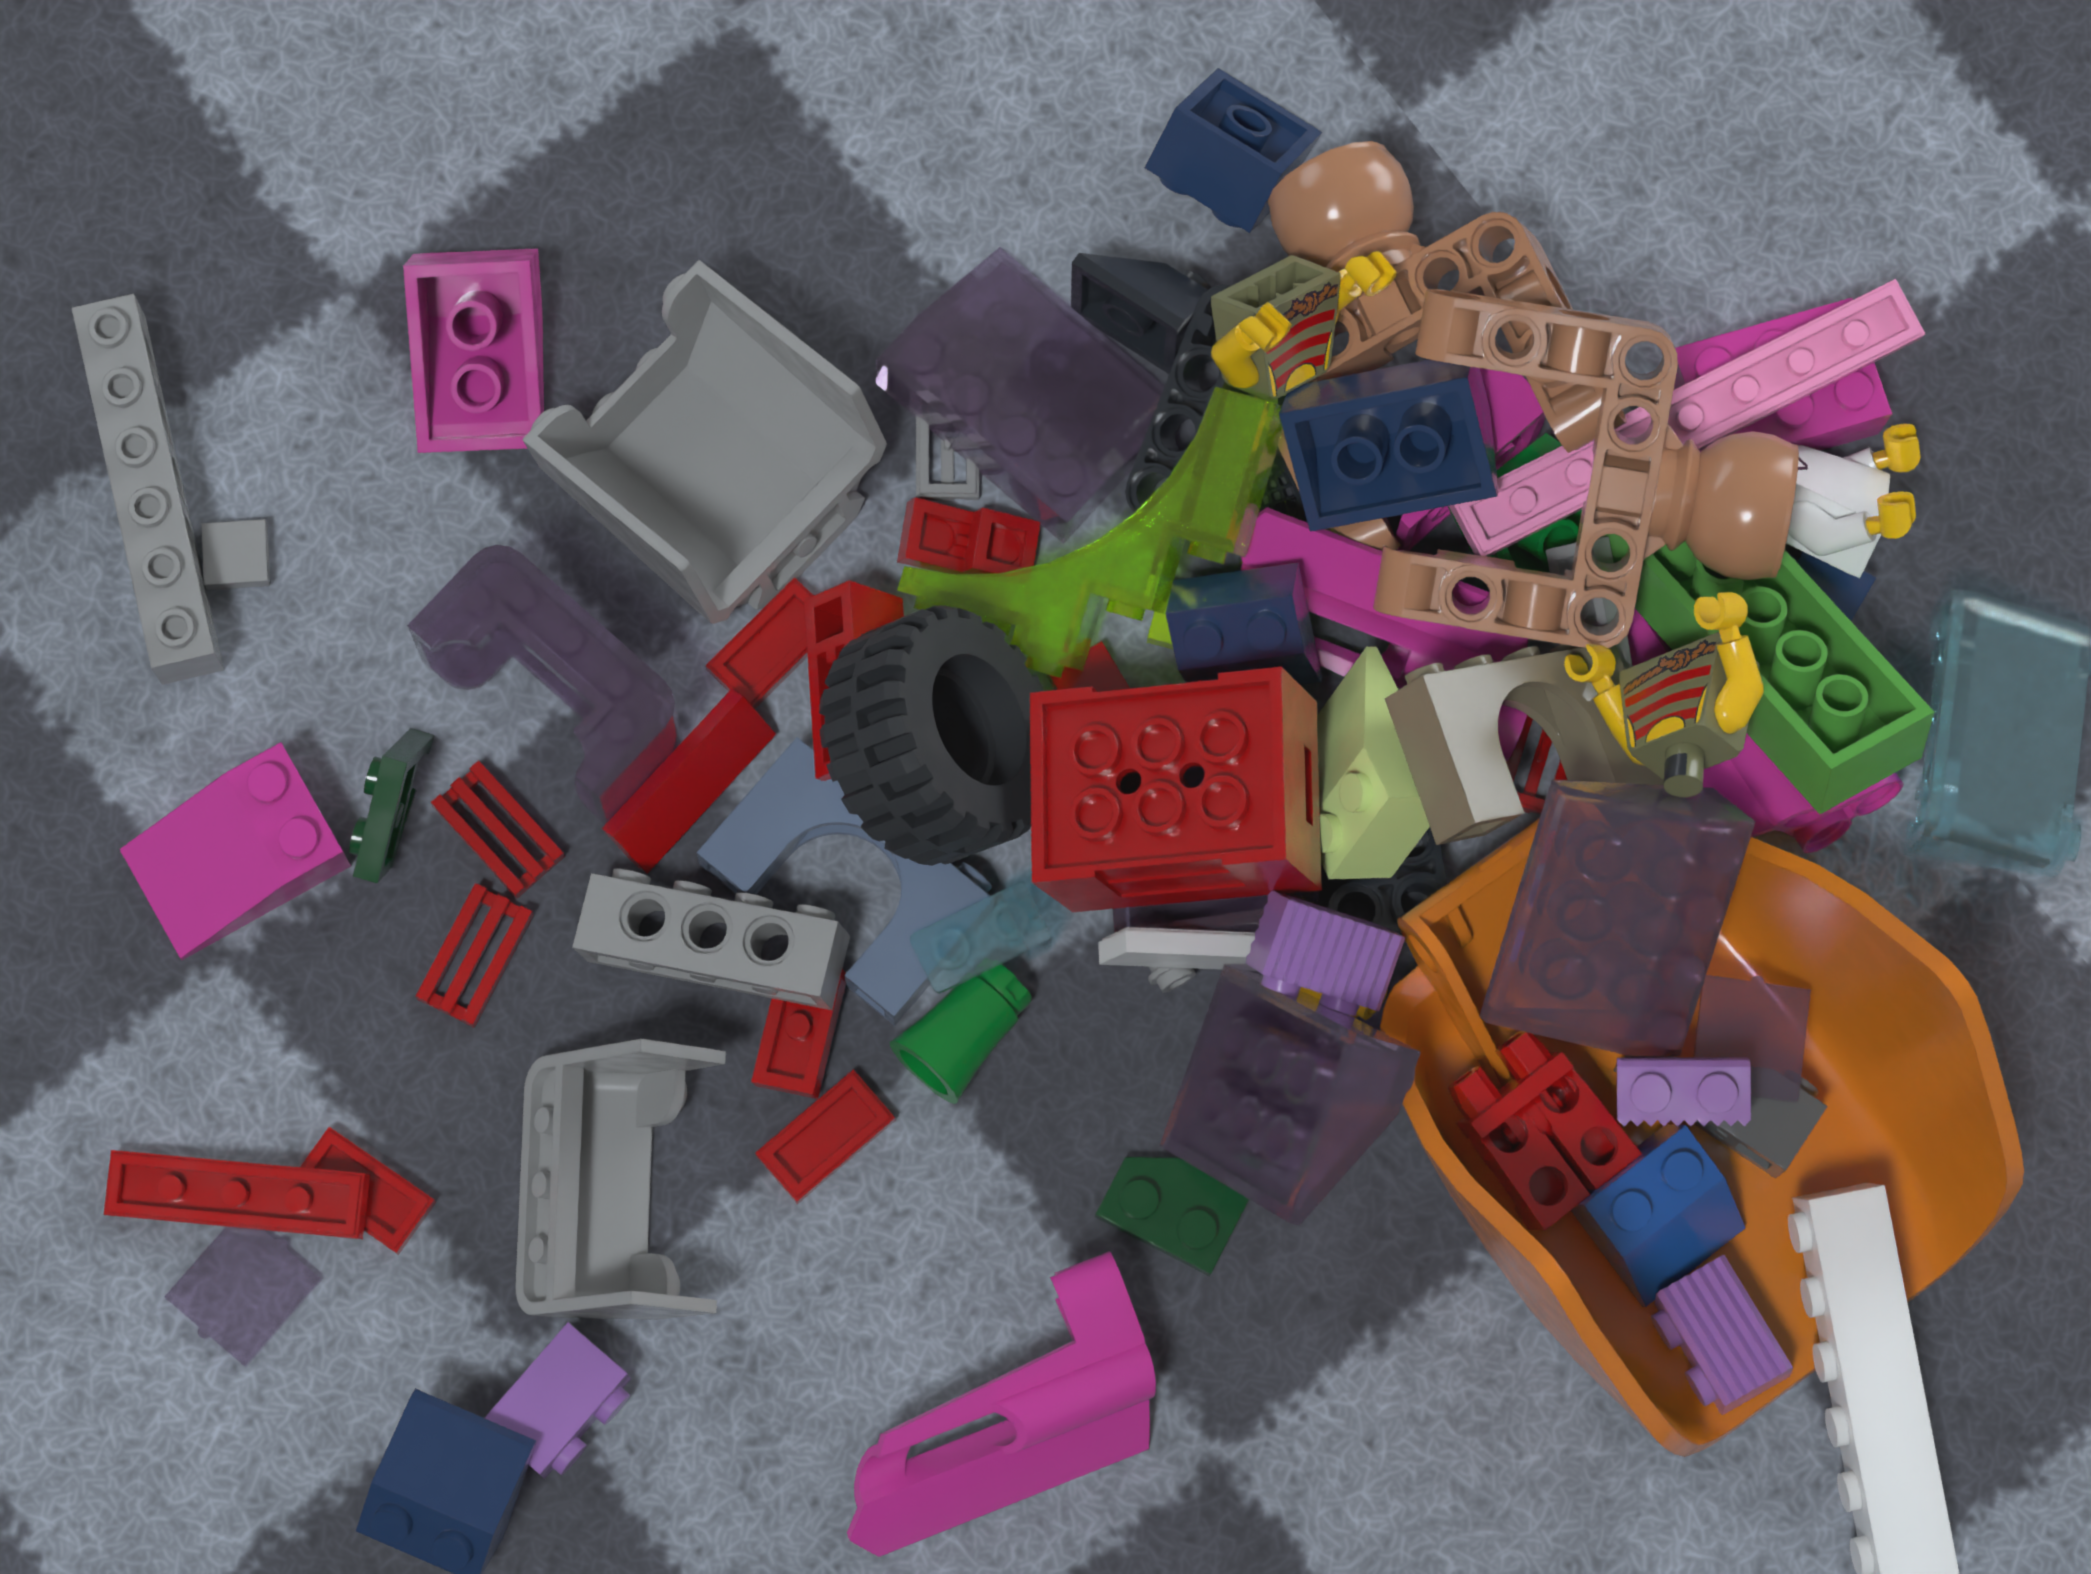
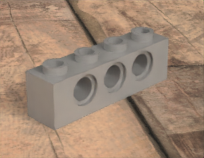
[572,869,850,1010]

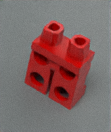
[1447,1030,1642,1231]

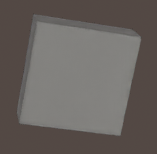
[201,519,270,590]

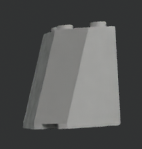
[522,260,887,624]

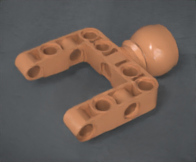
[1254,141,1627,551]
[1373,289,1799,648]

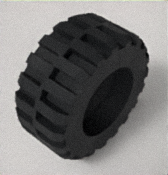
[819,605,1044,866]

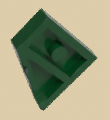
[349,728,435,884]
[1095,1157,1267,1277]

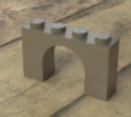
[1385,644,1664,845]

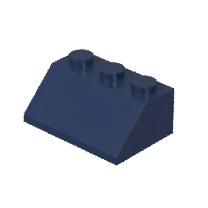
[1279,359,1498,532]

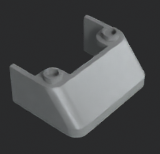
[516,1039,726,1320]

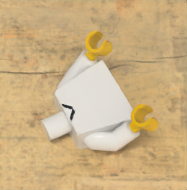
[1786,424,1921,578]

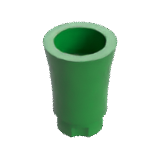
[890,958,1032,1104]

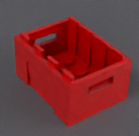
[1030,667,1322,912]

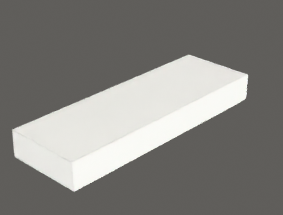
[1098,927,1257,971]

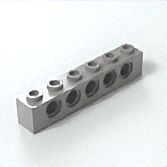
[72,294,224,685]

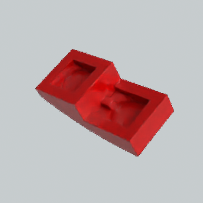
[897,497,1041,585]

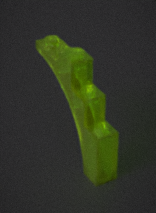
[897,387,1283,678]

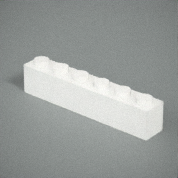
[1788,1183,1959,1574]

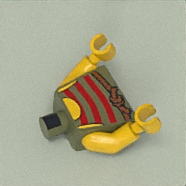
[1211,251,1397,419]
[1564,592,1764,797]

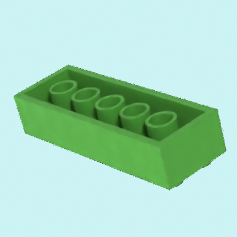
[1599,534,1934,814]

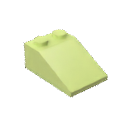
[1317,647,1430,879]

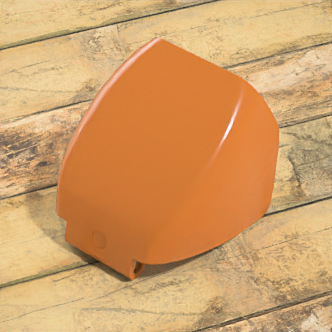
[1380,792,2024,1457]

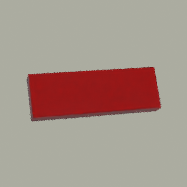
[601,689,776,874]

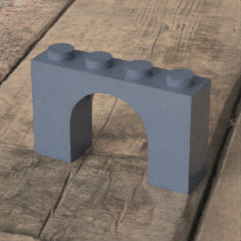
[697,737,994,1026]

